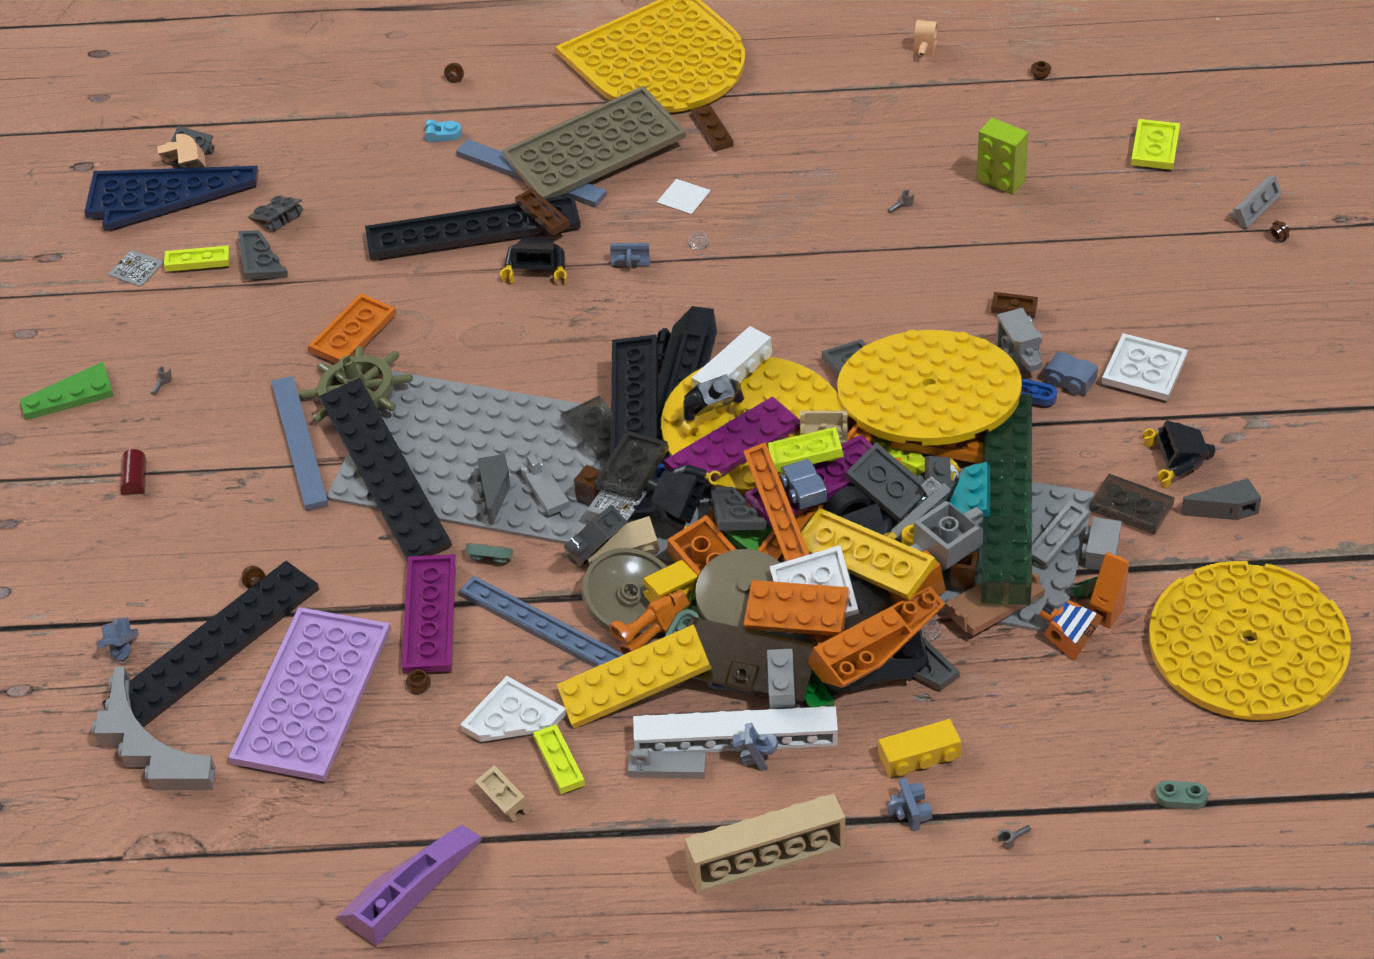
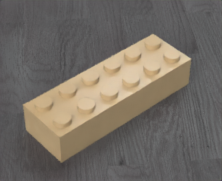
[685,794,845,894]

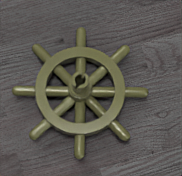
[300,346,413,423]

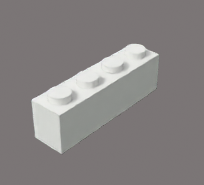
[692,326,772,388]

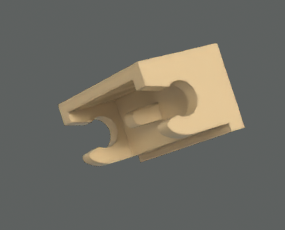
[800,411,847,444]
[475,765,532,822]

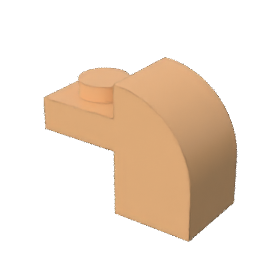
[157,134,206,168]

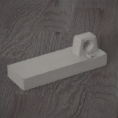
[1229,176,1282,228]
[519,454,570,516]
[891,476,951,538]
[1027,500,1090,568]
[628,748,706,778]

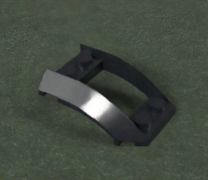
[815,626,929,699]

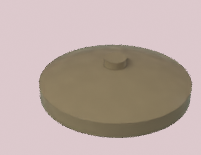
[581,548,667,638]
[696,549,780,632]

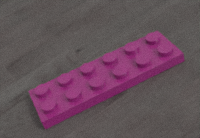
[664,396,800,485]
[745,434,873,528]
[402,554,456,674]

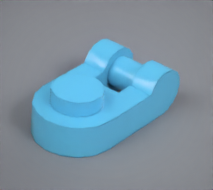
[425,119,462,142]

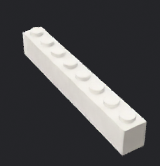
[633,706,838,752]

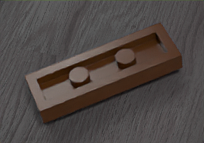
[691,104,733,152]
[515,188,570,236]

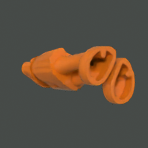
[609,589,690,655]

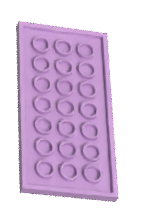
[228,607,391,782]

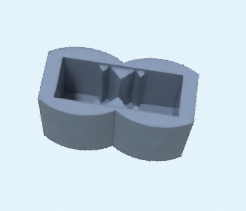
[1044,352,1098,395]
[779,459,827,510]

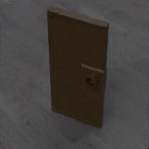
[688,616,818,704]

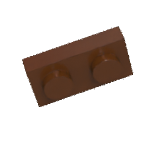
[991,292,1038,318]

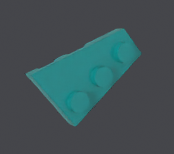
[950,462,990,518]

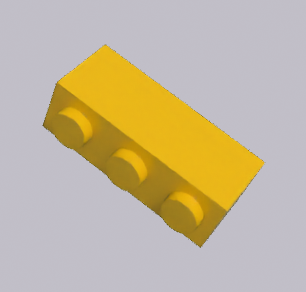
[878,719,962,778]

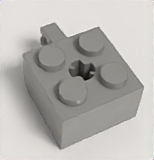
[996,308,1042,374]
[913,501,983,569]

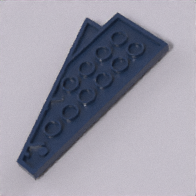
[85,166,259,231]

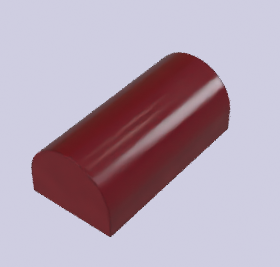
[121,449,147,495]

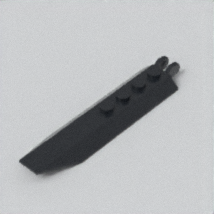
[658,306,717,443]

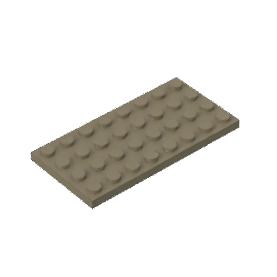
[502,86,686,199]

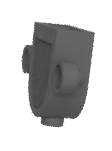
[564,505,628,566]

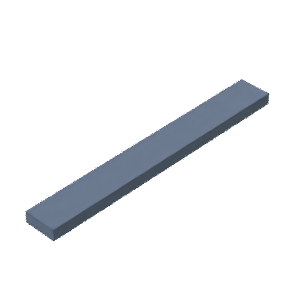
[456,139,607,208]
[271,376,329,511]
[459,576,624,668]

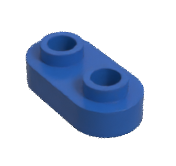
[1019,379,1057,406]

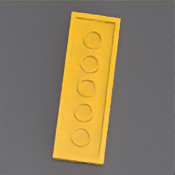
[801,508,937,600]
[557,624,712,729]

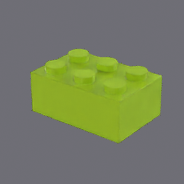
[977,118,1029,195]

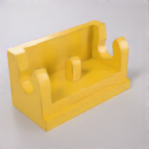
[643,560,698,603]

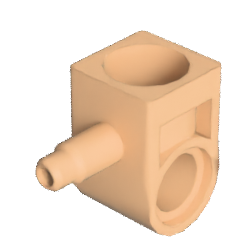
[914,20,938,57]

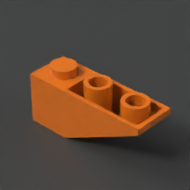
[1089,552,1129,629]

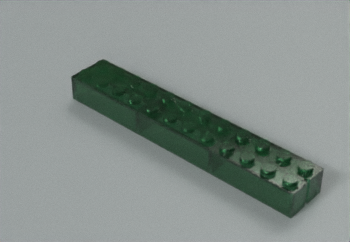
[981,393,1032,605]

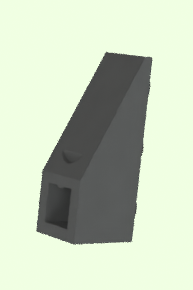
[474,454,510,524]
[1181,478,1261,520]

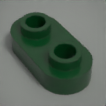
[1069,576,1098,600]

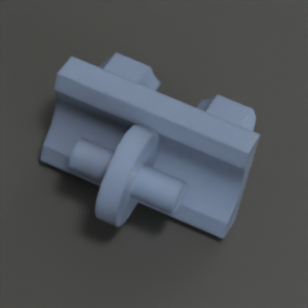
[610,243,650,268]
[97,617,139,660]
[733,723,779,771]
[886,778,932,831]

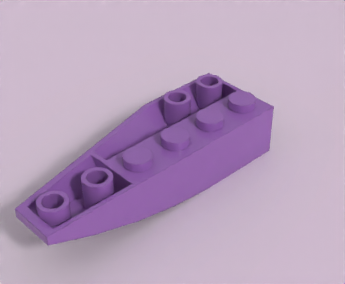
[337,825,482,946]

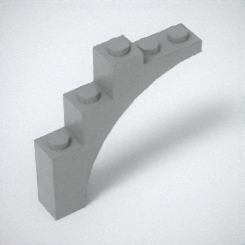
[92,666,216,790]

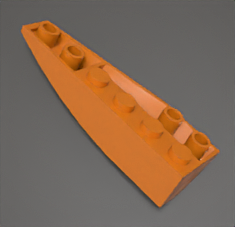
[808,586,945,688]

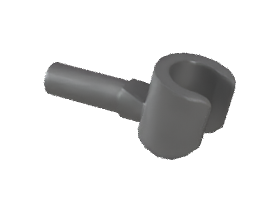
[887,190,914,213]
[151,366,172,396]
[998,825,1031,849]

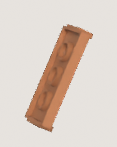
[944,563,1045,636]

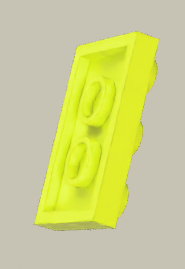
[1131,119,1180,170]
[768,427,844,472]

